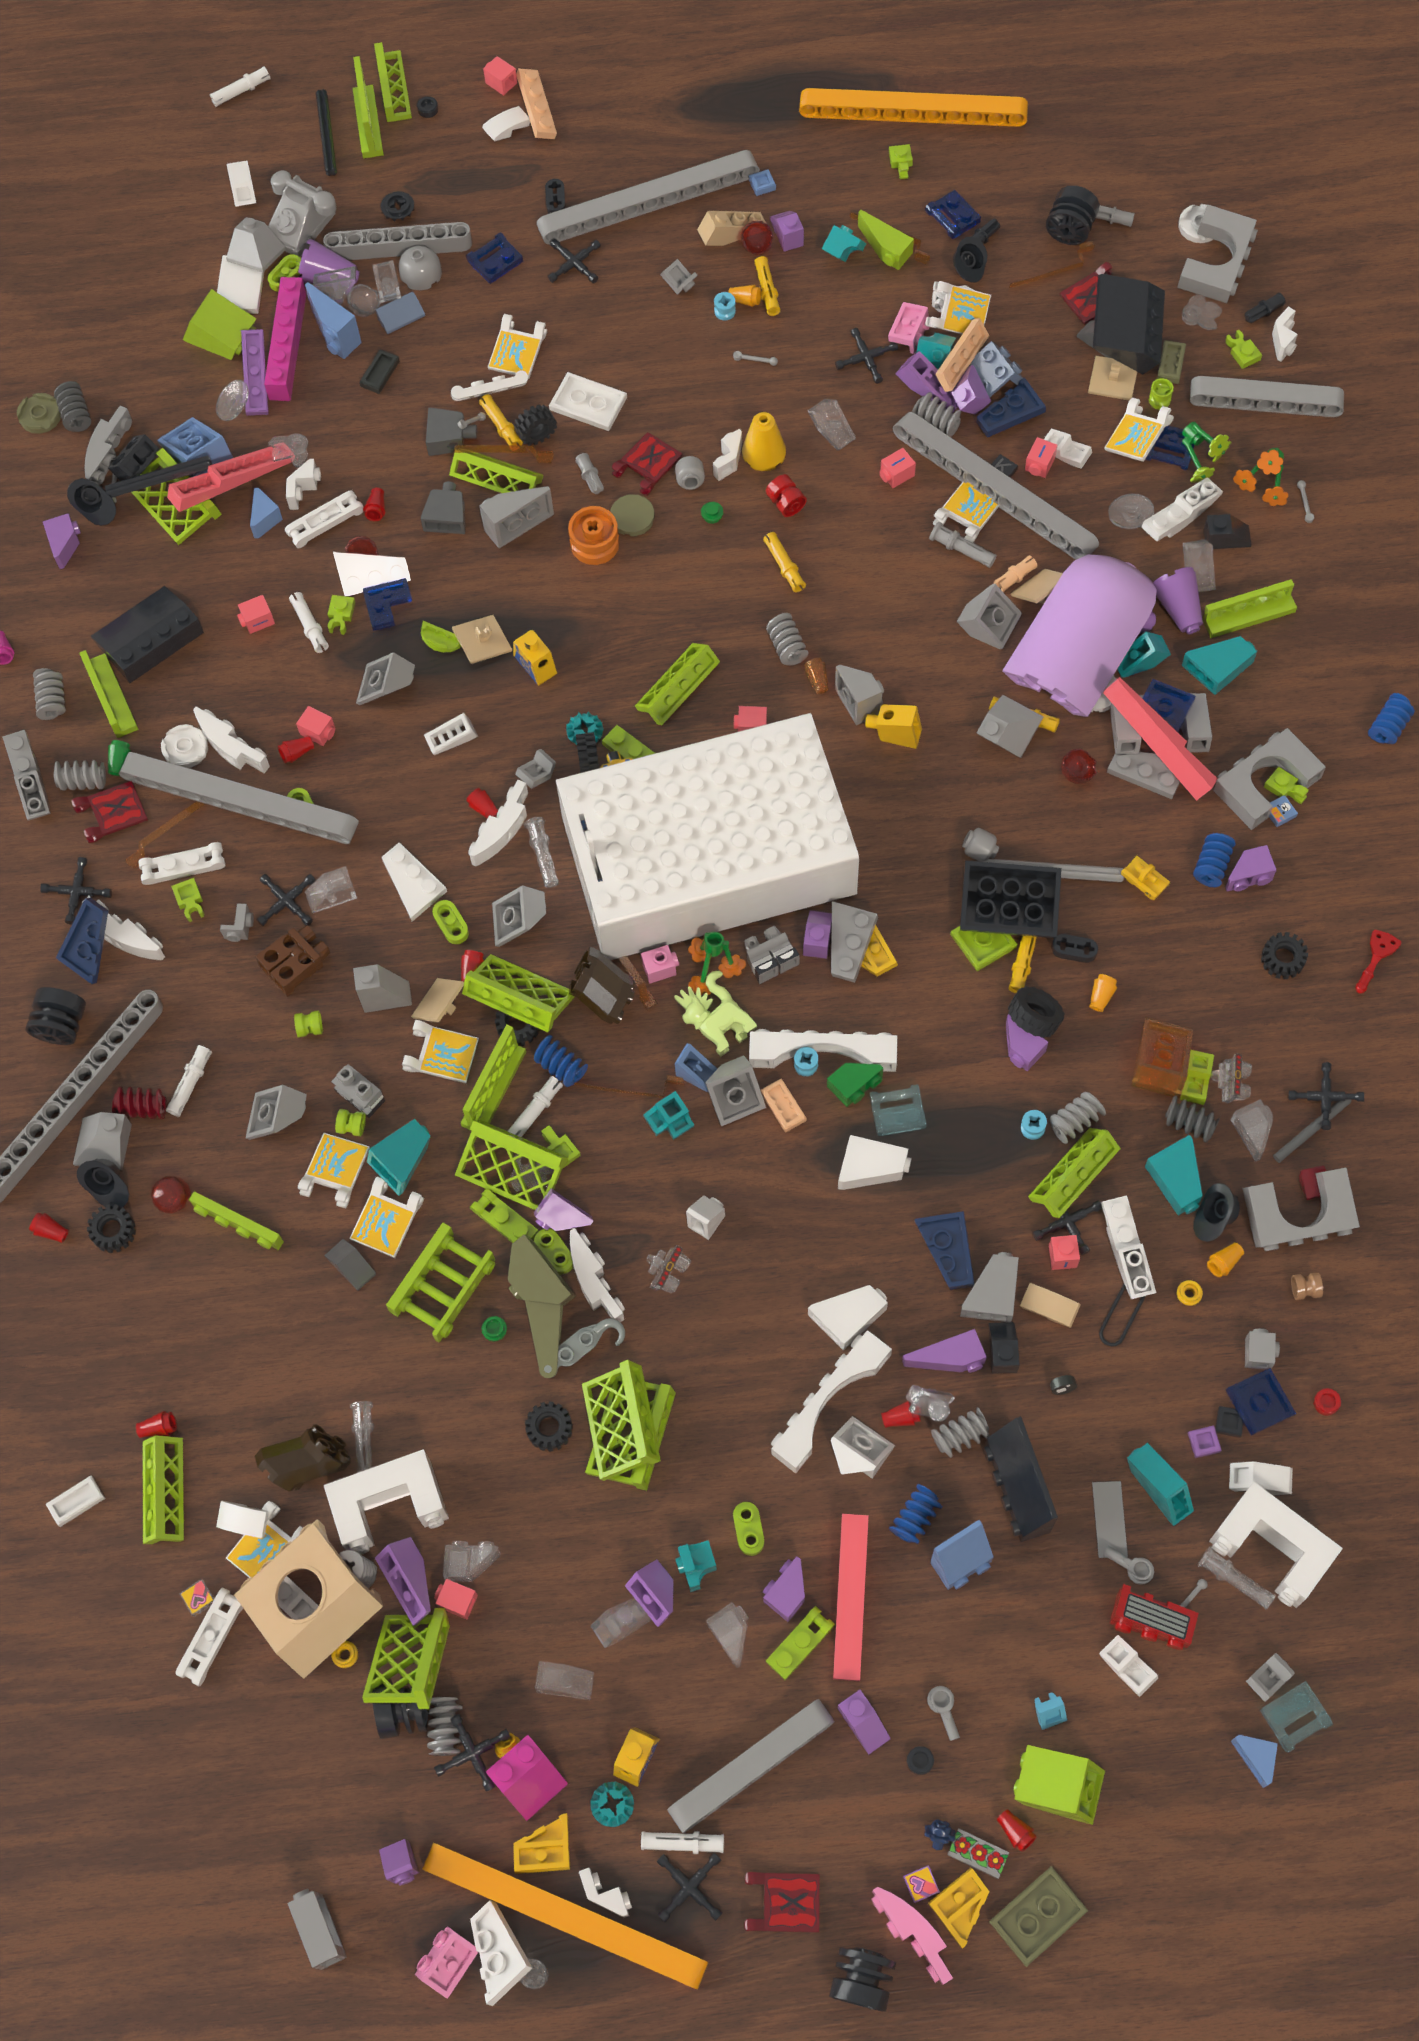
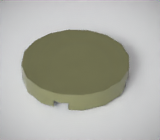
[17,393,61,434]
[610,494,655,536]

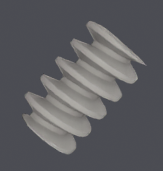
[912,392,961,437]
[766,613,808,666]
[33,668,66,720]
[54,760,106,791]
[1050,1092,1106,1144]
[931,1408,989,1458]
[339,1550,377,1589]
[427,1697,463,1756]

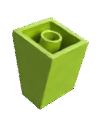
[183,289,256,360]
[1014,1745,1105,1825]

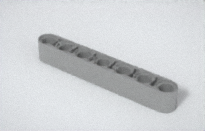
[323,222,472,260]
[1190,376,1344,417]
[667,1699,835,1833]

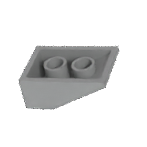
[479,486,554,548]

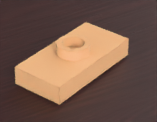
[760,1078,807,1133]

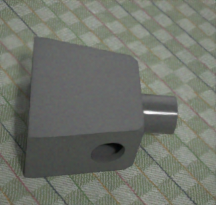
[426,408,477,456]
[421,481,466,534]

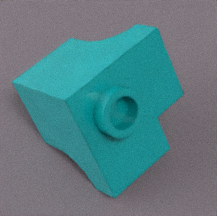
[822,225,867,262]
[916,332,956,370]
[643,1091,694,1140]
[675,1540,717,1592]

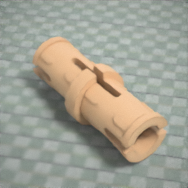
[994,555,1037,592]

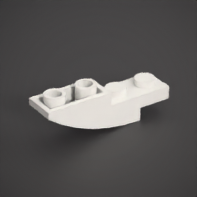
[1142,477,1223,541]
[193,707,270,773]
[468,780,528,866]
[82,896,165,960]
[1101,1196,1156,1299]
[570,1228,625,1322]

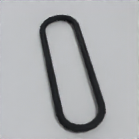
[1099,1284,1146,1347]

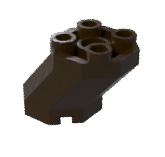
[569,947,635,1024]
[255,1424,351,1492]

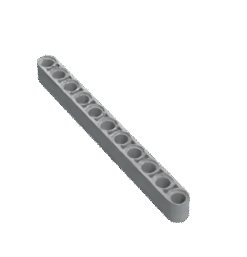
[537,150,759,244]
[893,412,1099,560]
[119,752,359,844]
[0,990,163,1203]

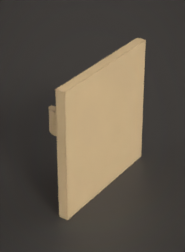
[1088,356,1137,401]
[1011,569,1063,604]
[452,615,512,664]
[411,978,464,1022]

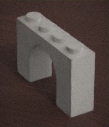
[1177,204,1258,303]
[1110,693,1212,755]
[1213,728,1326,830]
[1242,1168,1360,1251]

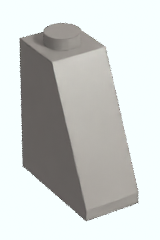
[353,964,412,1013]
[960,1252,1019,1322]

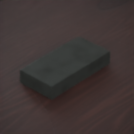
[359,350,400,394]

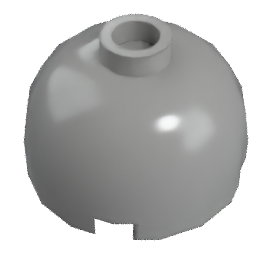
[399,245,442,291]

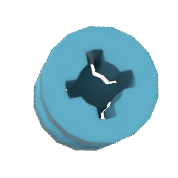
[714,292,736,320]
[794,1047,818,1076]
[1021,1110,1047,1140]

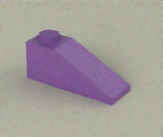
[895,351,958,413]
[902,1329,986,1373]
[375,1537,431,1626]

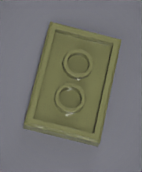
[989,1866,1088,1967]

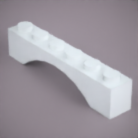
[749,1029,897,1072]
[771,1330,892,1473]

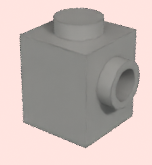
[1245,1329,1280,1370]

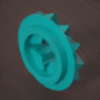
[566,711,603,745]
[591,1782,634,1827]

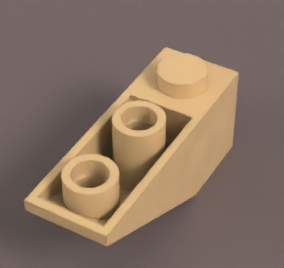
[697,211,768,246]

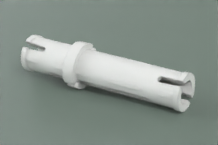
[210,66,271,107]
[289,592,329,653]
[166,1045,212,1117]
[508,1076,563,1137]
[641,1831,724,1854]

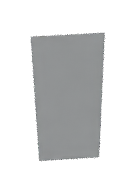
[1092,1481,1128,1558]

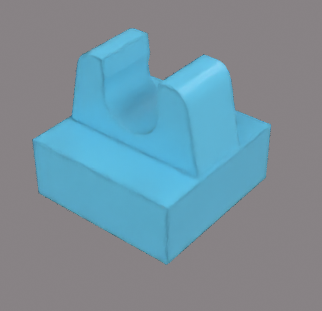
[1035,1693,1067,1730]

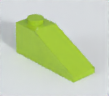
[858,210,914,270]

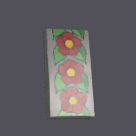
[948,1828,1009,1879]

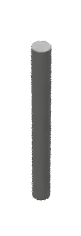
[1273,1100,1352,1163]

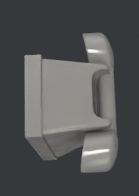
[268,170,336,257]

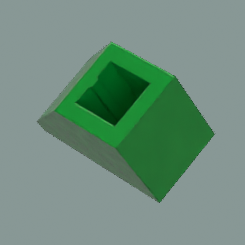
[827,1063,883,1107]

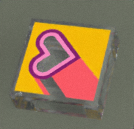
[179,1579,215,1617]

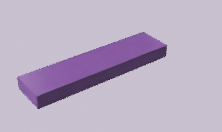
[241,329,268,416]

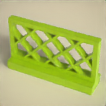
[353,56,384,158]
[131,448,222,545]
[462,954,574,1032]
[461,1024,526,1131]
[455,1120,569,1210]
[582,1360,661,1481]
[585,1376,676,1491]
[362,1608,450,1709]

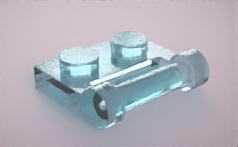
[870,1084,927,1136]
[1260,1681,1333,1753]

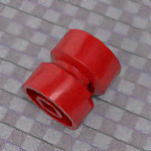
[766,474,807,517]

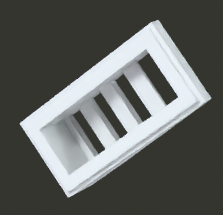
[424,713,478,755]

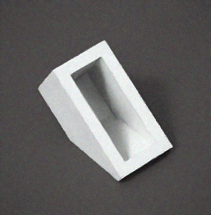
[686,1196,725,1240]

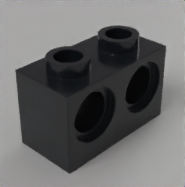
[108,434,160,481]

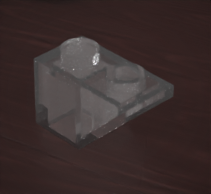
[443,1541,500,1582]
[591,1598,651,1648]

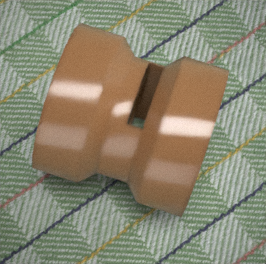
[1291,1272,1323,1300]

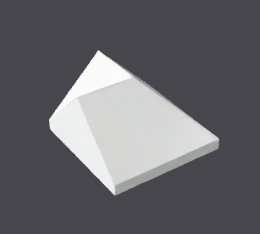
[831,1416,895,1479]

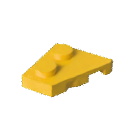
[861,925,898,977]
[513,1813,570,1874]
[928,1868,990,1949]

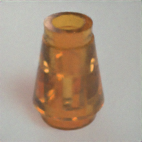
[804,658,829,694]

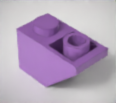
[1225,845,1276,891]
[763,1556,805,1622]
[379,1839,420,1886]

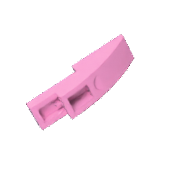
[871,1887,953,1985]

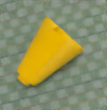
[742,412,786,471]

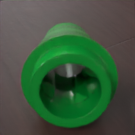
[108,740,131,776]

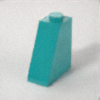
[1182,636,1257,695]
[367,1119,431,1196]
[1145,1135,1202,1215]
[1127,1443,1194,1526]

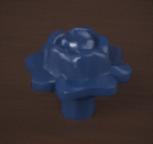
[924,1819,956,1850]

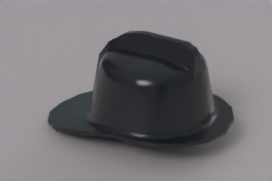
[953,237,988,283]
[67,478,116,526]
[77,1159,129,1208]
[1193,1183,1240,1242]

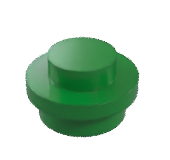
[701,502,723,524]
[482,1316,507,1342]

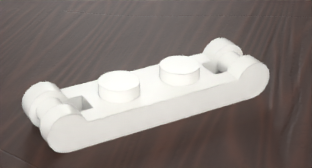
[451,370,528,401]
[285,490,364,548]
[138,842,225,885]
[176,1588,243,1686]

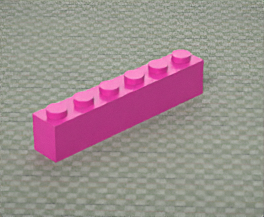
[264,277,306,401]

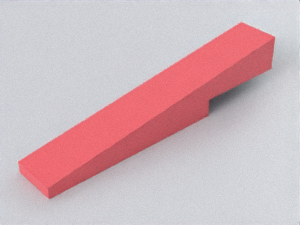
[167,443,295,512]
[1103,677,1218,801]
[833,1514,869,1681]

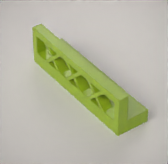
[374,42,412,122]
[449,448,543,493]
[1202,579,1297,638]
[635,643,720,725]
[79,650,139,738]
[1028,1128,1121,1218]
[143,1435,184,1544]

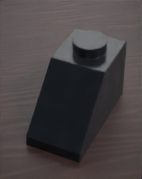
[1203,514,1252,549]
[988,1322,1020,1374]

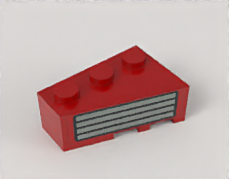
[1109,1584,1199,1650]

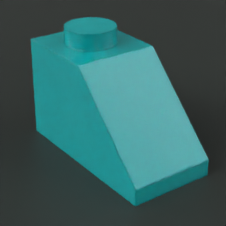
[1117,632,1171,678]

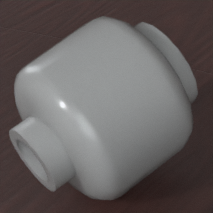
[675,456,705,490]
[962,828,999,862]

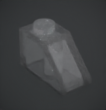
[372,260,402,303]
[313,266,356,305]
[808,399,856,450]
[1183,539,1215,592]
[305,866,357,913]
[1231,1099,1273,1162]
[706,1602,749,1669]
[535,1661,594,1700]

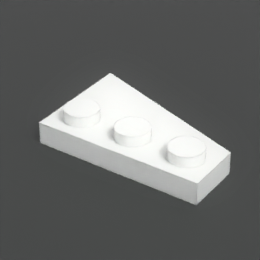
[333,551,411,596]
[382,843,447,921]

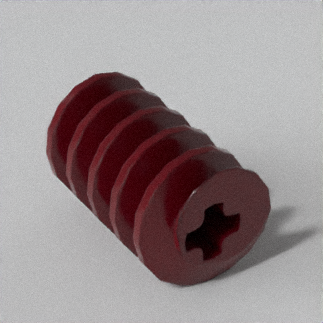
[112,1086,167,1119]

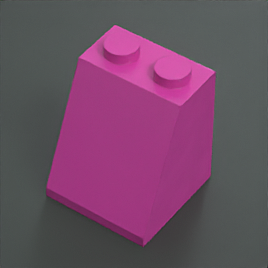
[486,1735,568,1821]

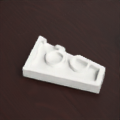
[470,1900,532,2006]

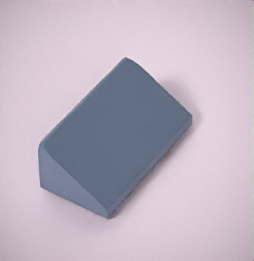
[376,292,425,334]

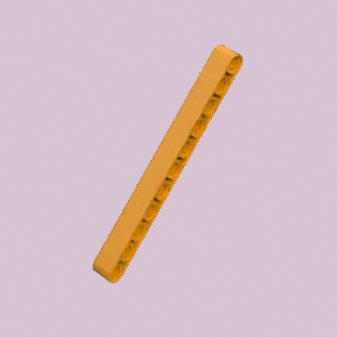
[799,88,1028,127]
[422,1843,708,1990]

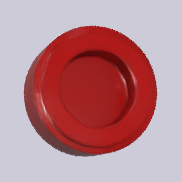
[1313,1388,1341,1416]

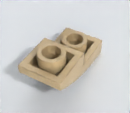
[1020,1283,1080,1328]

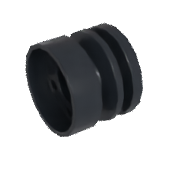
[1046,186,1100,245]
[25,987,86,1045]
[372,1677,429,1739]
[829,1947,896,2012]

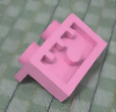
[888,302,930,354]
[415,1926,478,1999]

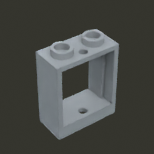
[287,1889,347,1970]

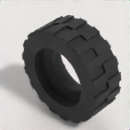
[1008,986,1065,1038]

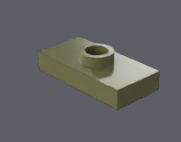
[1157,340,1186,384]

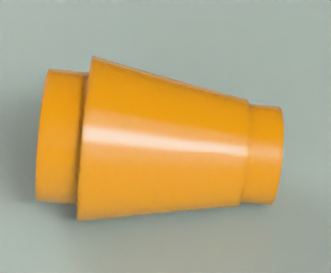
[728,285,761,307]
[1089,974,1117,1012]
[1207,1242,1244,1277]

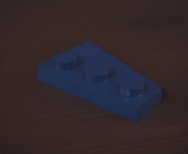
[977,377,1046,438]
[56,897,109,984]
[914,1211,975,1290]

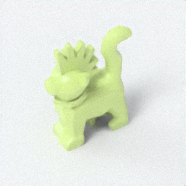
[674,971,757,1057]

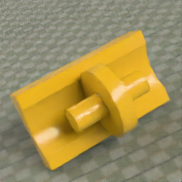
[1121,856,1170,900]

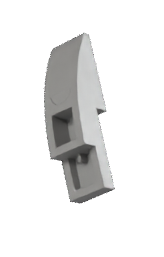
[85,406,132,484]
[2,730,51,821]

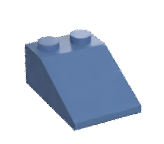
[305,282,362,359]
[157,417,233,477]
[930,1520,993,1590]

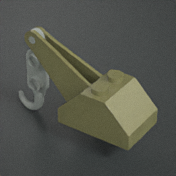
[508,1235,625,1378]

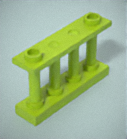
[386,1223,495,1342]

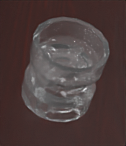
[520,1959,549,1989]

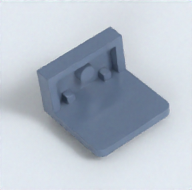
[969,341,1023,398]

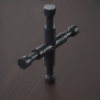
[548,239,601,284]
[835,328,898,384]
[40,857,112,925]
[256,874,316,926]
[1288,1062,1364,1130]
[1032,1190,1103,1255]
[434,1714,511,1791]
[657,1853,723,1922]

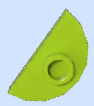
[421,621,461,653]

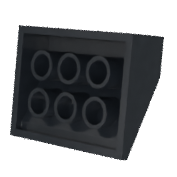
[1093,274,1165,375]
[91,586,204,684]
[960,860,1062,938]
[983,1416,1058,1542]

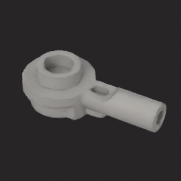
[1104,1546,1154,1585]
[927,1686,960,1741]

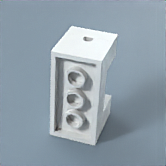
[324,1449,449,1555]
[1209,1482,1343,1608]

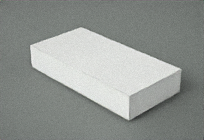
[46,1476,105,1527]

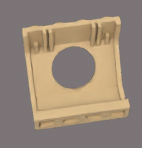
[234,1519,383,1679]

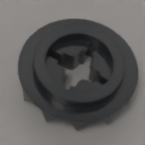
[381,191,415,222]

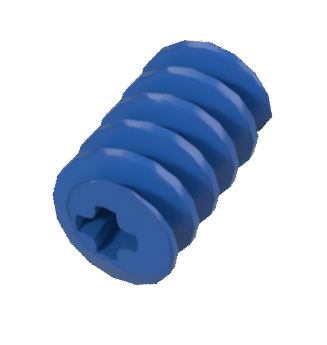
[1368,693,1415,744]
[1193,833,1236,887]
[534,1035,588,1087]
[889,1484,943,1544]

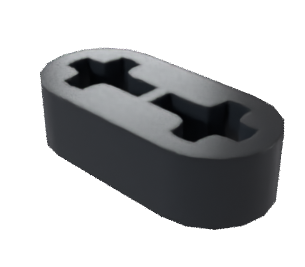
[545,179,566,214]
[1052,934,1098,963]

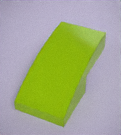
[1180,1050,1214,1105]

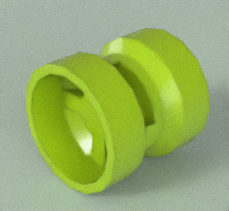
[1149,378,1174,410]
[294,1011,323,1037]
[335,1109,366,1137]

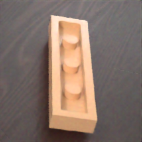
[516,68,557,139]
[935,318,989,392]

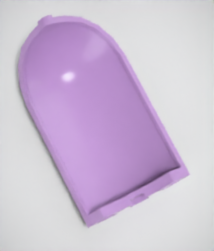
[1003,554,1157,717]

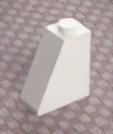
[838,1135,912,1190]
[808,1285,888,1350]

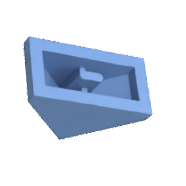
[250,488,283,538]
[675,1043,717,1092]
[1231,1735,1278,1788]

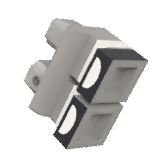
[744,926,800,984]
[331,1064,385,1118]

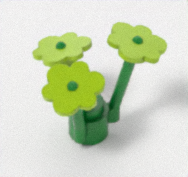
[1182,422,1231,483]

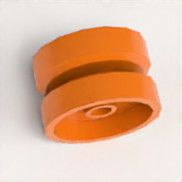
[568,506,619,565]

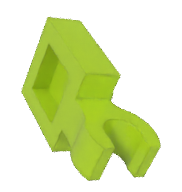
[889,144,913,179]
[1264,767,1309,804]
[541,1126,581,1169]

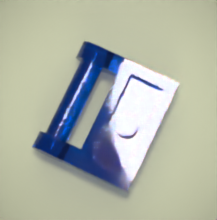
[925,190,981,239]
[466,232,523,284]
[1145,426,1195,470]

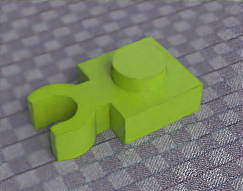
[1226,330,1262,369]
[328,595,356,635]
[171,878,204,922]

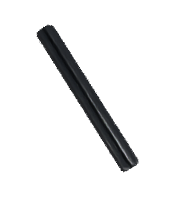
[316,89,337,176]
[105,455,213,498]

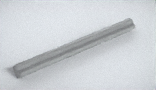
[983,859,1124,882]

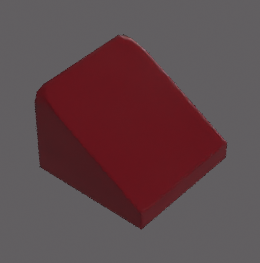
[1298,1165,1326,1200]

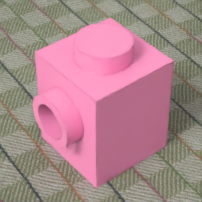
[641,945,679,984]

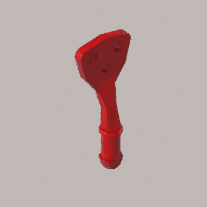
[1355,930,1401,994]

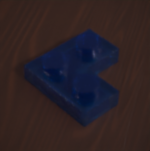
[363,578,412,631]

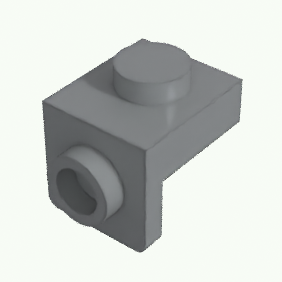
[660,259,698,294]
[515,749,556,789]
[220,904,254,942]
[1246,1653,1295,1702]

